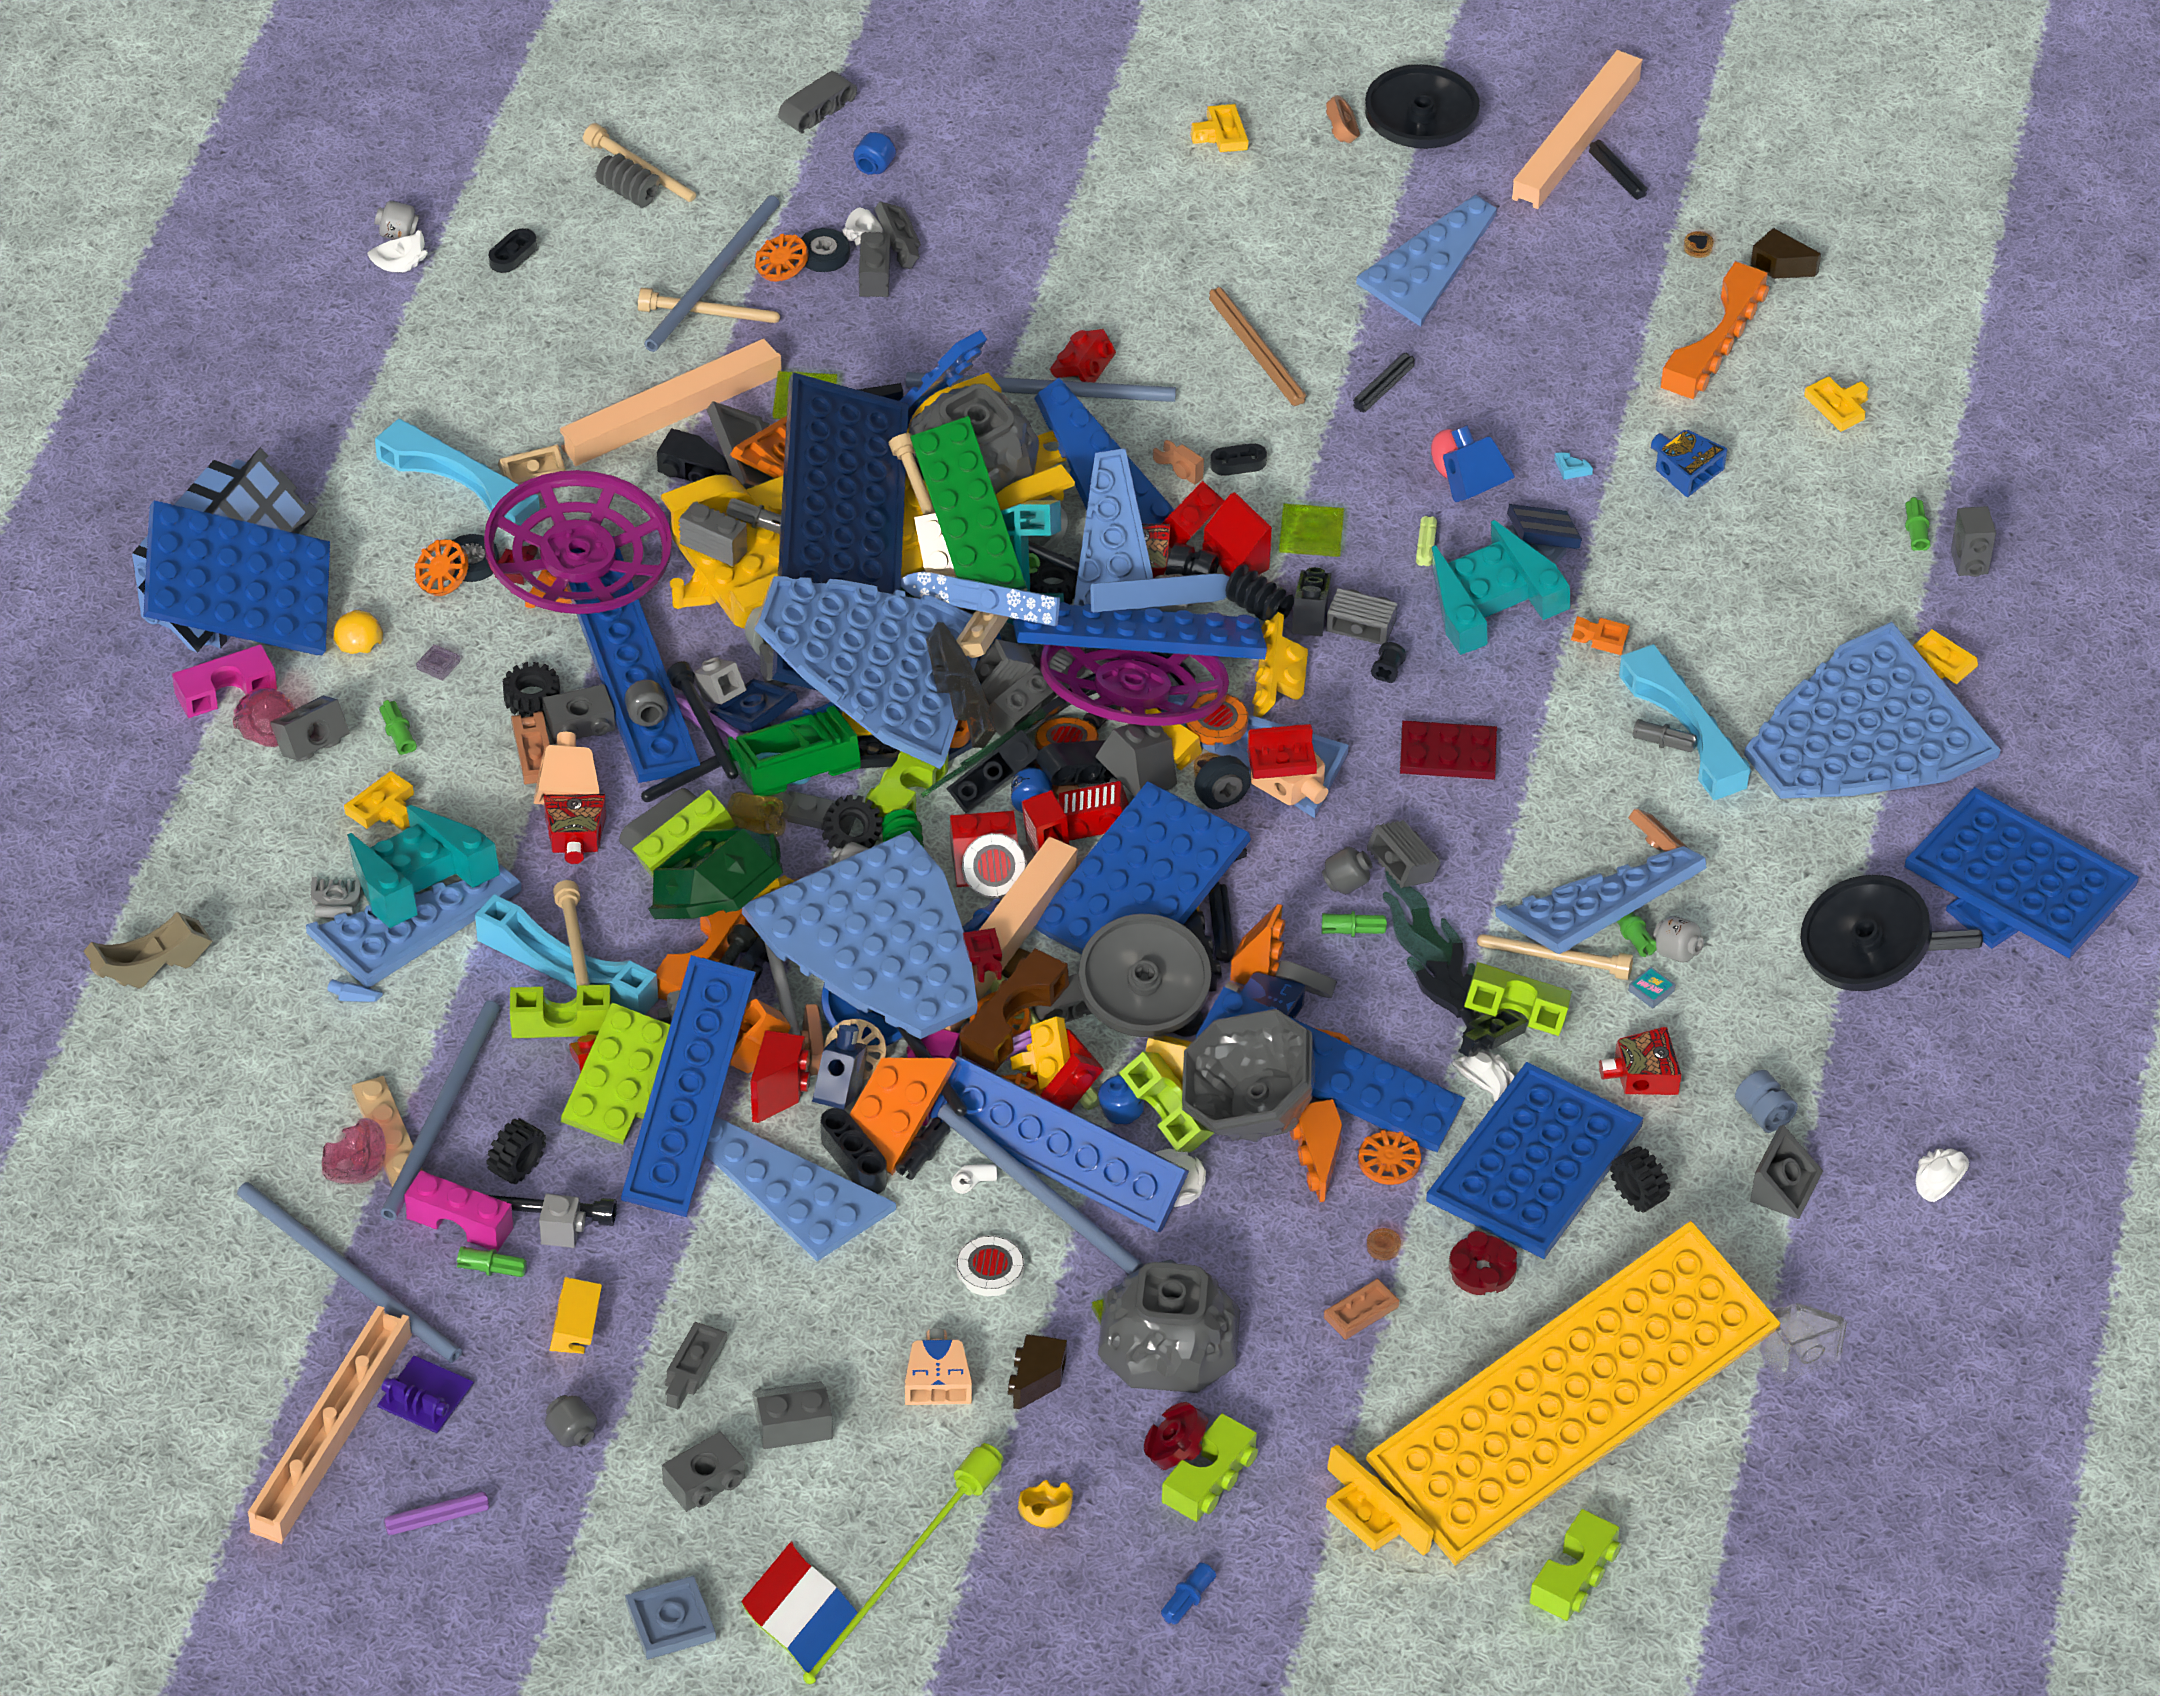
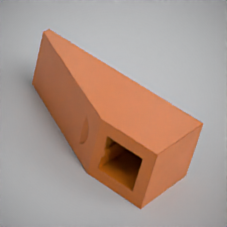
[1230,904,1286,985]
[1290,1099,1342,1202]

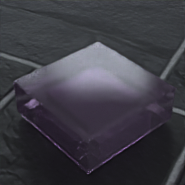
[416,644,460,681]

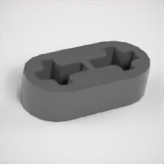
[1275,960,1337,998]

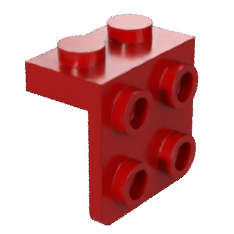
[1026,1028,1104,1111]

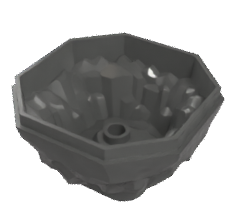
[909,384,1039,494]
[1182,1009,1315,1142]
[1098,1259,1240,1393]

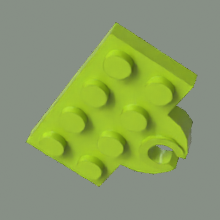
[561,1003,670,1145]

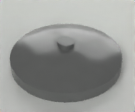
[1078,914,1211,1037]

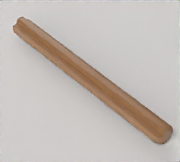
[1209,287,1306,406]

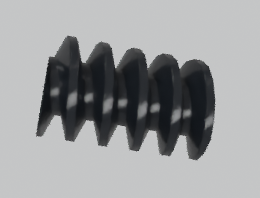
[1225,564,1294,622]

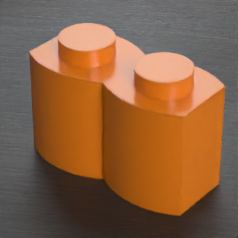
[730,999,791,1074]

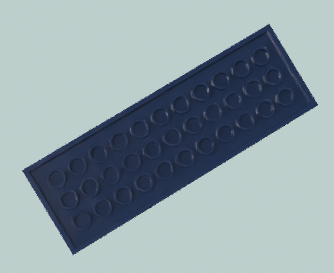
[772,372,908,691]

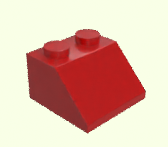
[1202,492,1272,577]
[950,810,1018,888]
[751,1030,811,1123]

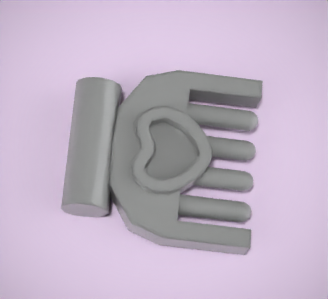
[311,877,361,918]

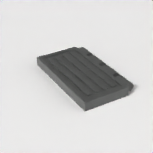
[706,401,775,489]

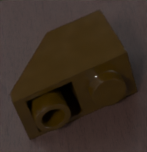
[1750,228,1821,279]
[1008,1334,1067,1409]

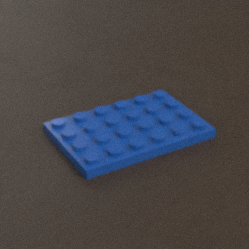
[143,500,330,655]
[1034,781,1251,955]
[1904,787,2139,959]
[1426,1062,1643,1259]

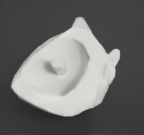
[842,207,884,246]
[367,230,428,273]
[1452,1050,1514,1102]
[1916,1148,1969,1202]

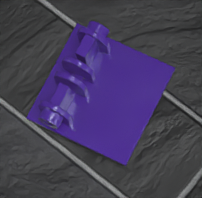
[377,1356,474,1433]

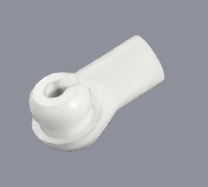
[951,1164,997,1194]

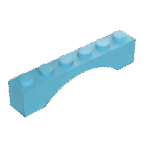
[375,418,540,526]
[1619,644,1751,801]
[475,894,658,1015]

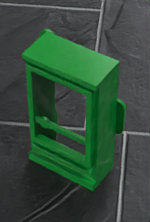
[728,705,861,799]

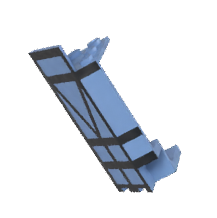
[132,447,318,653]

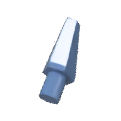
[327,979,383,1002]

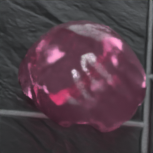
[232,687,296,747]
[321,1118,386,1184]

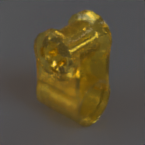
[726,792,786,837]

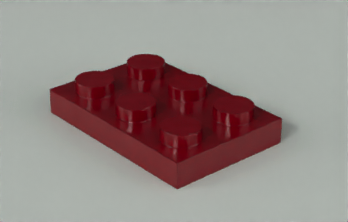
[1400,720,1497,780]

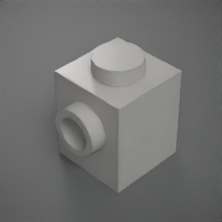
[694,657,746,704]
[539,1194,586,1248]

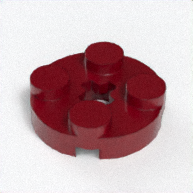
[1449,1231,1517,1295]
[1144,1402,1208,1471]

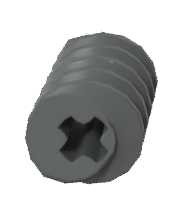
[595,153,660,208]

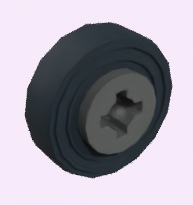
[1194,755,1251,810]

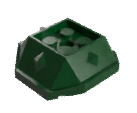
[648,825,783,919]

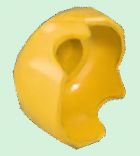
[334,610,383,654]
[1018,1480,1074,1529]

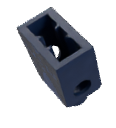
[1225,972,1305,1019]
[812,1025,867,1110]

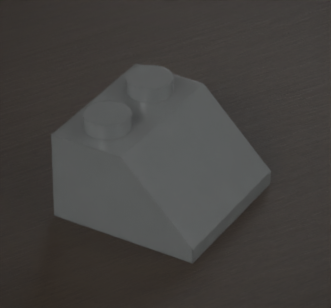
[1095,724,1177,796]
[752,1381,833,1450]

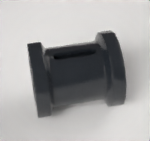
[1371,642,1406,683]

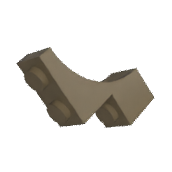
[83,912,213,989]

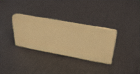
[498,445,566,485]

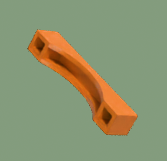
[1661,261,1769,400]

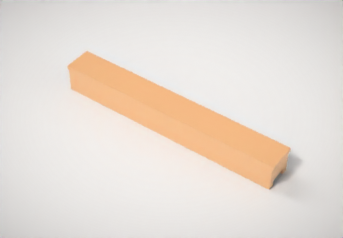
[1512,50,1643,209]
[560,338,781,467]
[943,837,1078,1033]
[248,1306,412,1544]

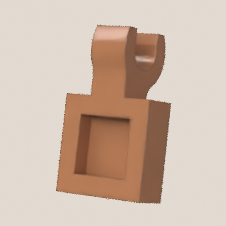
[1153,440,1204,485]

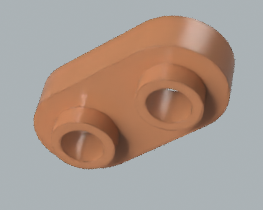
[1326,95,1360,143]

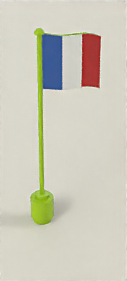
[741,1443,1004,1684]

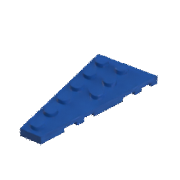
[900,330,987,429]
[1034,378,1175,524]

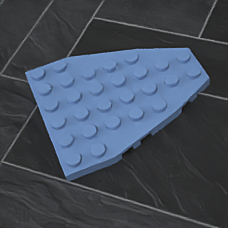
[754,576,978,769]
[1744,622,2000,799]
[742,831,978,1039]

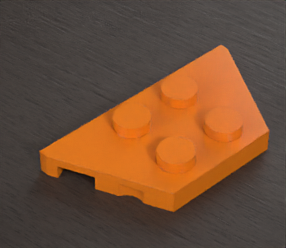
[730,416,787,478]
[849,1058,957,1175]

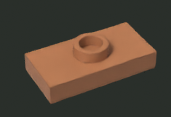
[1628,809,1688,852]
[800,1004,824,1076]
[1324,1278,1399,1340]

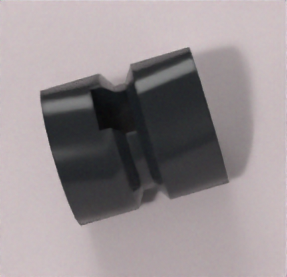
[1165,542,1219,576]

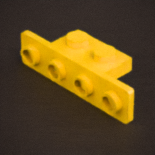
[1252,612,1308,718]
[1326,1444,1434,1555]

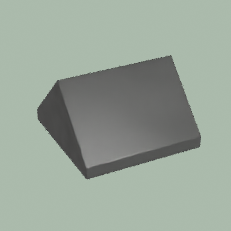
[1750,1125,1823,1219]

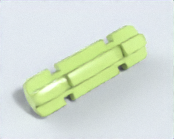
[1416,516,1437,566]

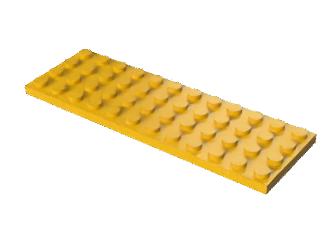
[1366,1221,1781,1566]

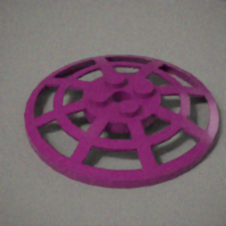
[484,470,672,614]
[1040,645,1229,726]

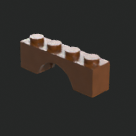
[959,948,1069,1072]

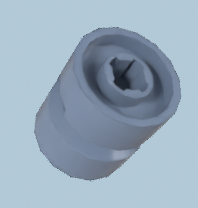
[1735,1070,1798,1133]

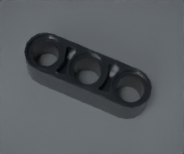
[1036,740,1117,786]
[820,1108,887,1194]

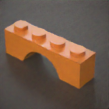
[655,908,751,1001]

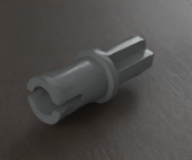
[726,498,781,535]
[1633,719,1697,752]

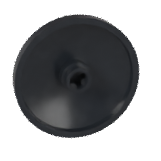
[1365,64,1480,149]
[1800,875,1932,991]

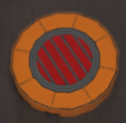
[1186,692,1249,745]
[1035,717,1099,750]

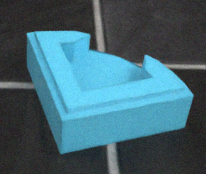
[1554,452,1593,480]

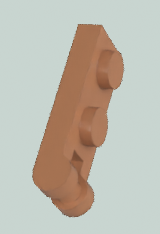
[511,712,550,785]

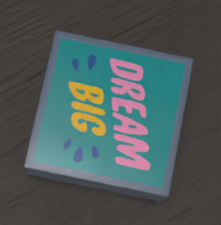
[1628,967,1676,1009]

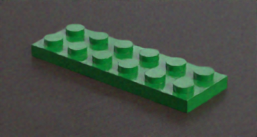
[910,416,1027,590]

